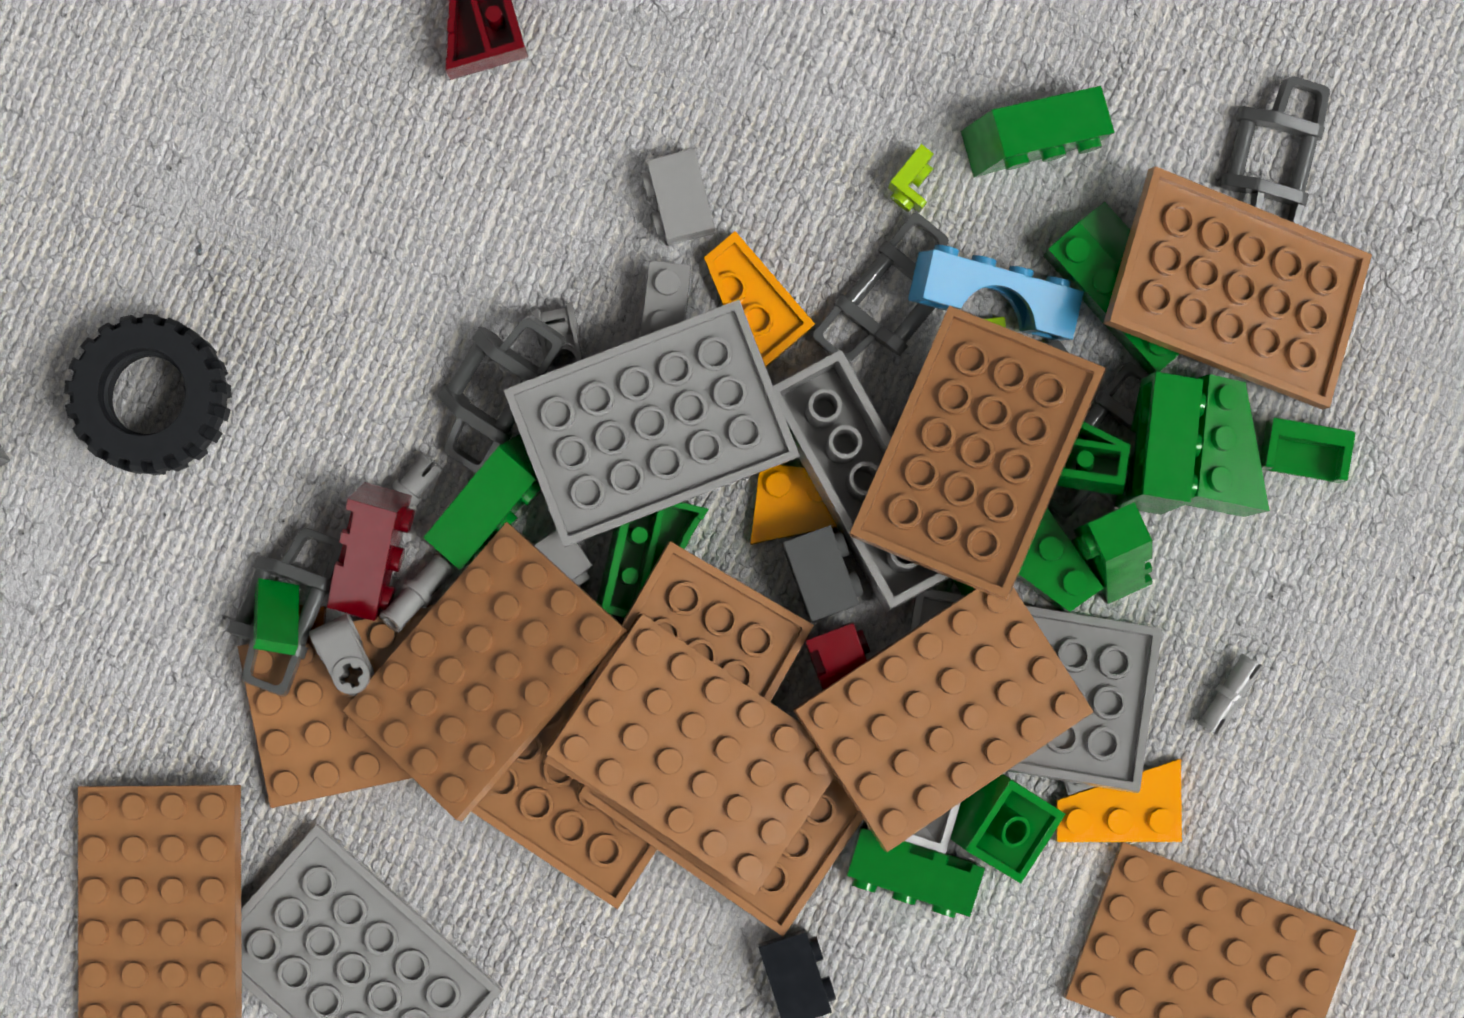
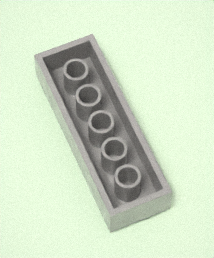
[773,350,949,613]

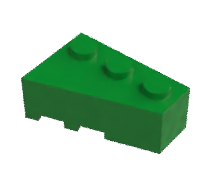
[961,86,1115,178]
[1114,371,1206,515]
[1186,374,1270,517]
[1057,422,1131,496]
[597,502,709,618]
[1071,502,1152,604]
[1017,508,1104,613]
[846,826,985,918]

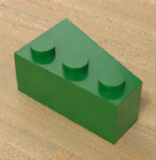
[423,434,542,571]

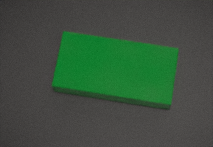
[253,578,299,656]

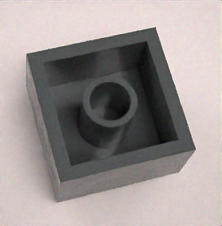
[782,525,864,623]

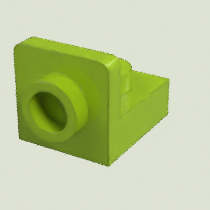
[888,144,934,213]

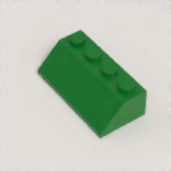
[1043,201,1179,375]

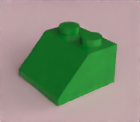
[950,774,1066,884]

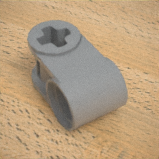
[532,302,583,372]
[309,613,375,696]

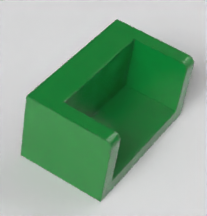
[1260,418,1356,483]

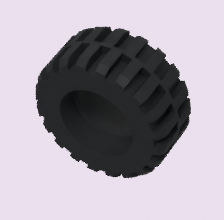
[64,314,232,476]

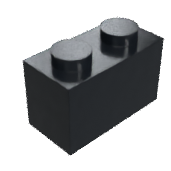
[758,929,837,1018]

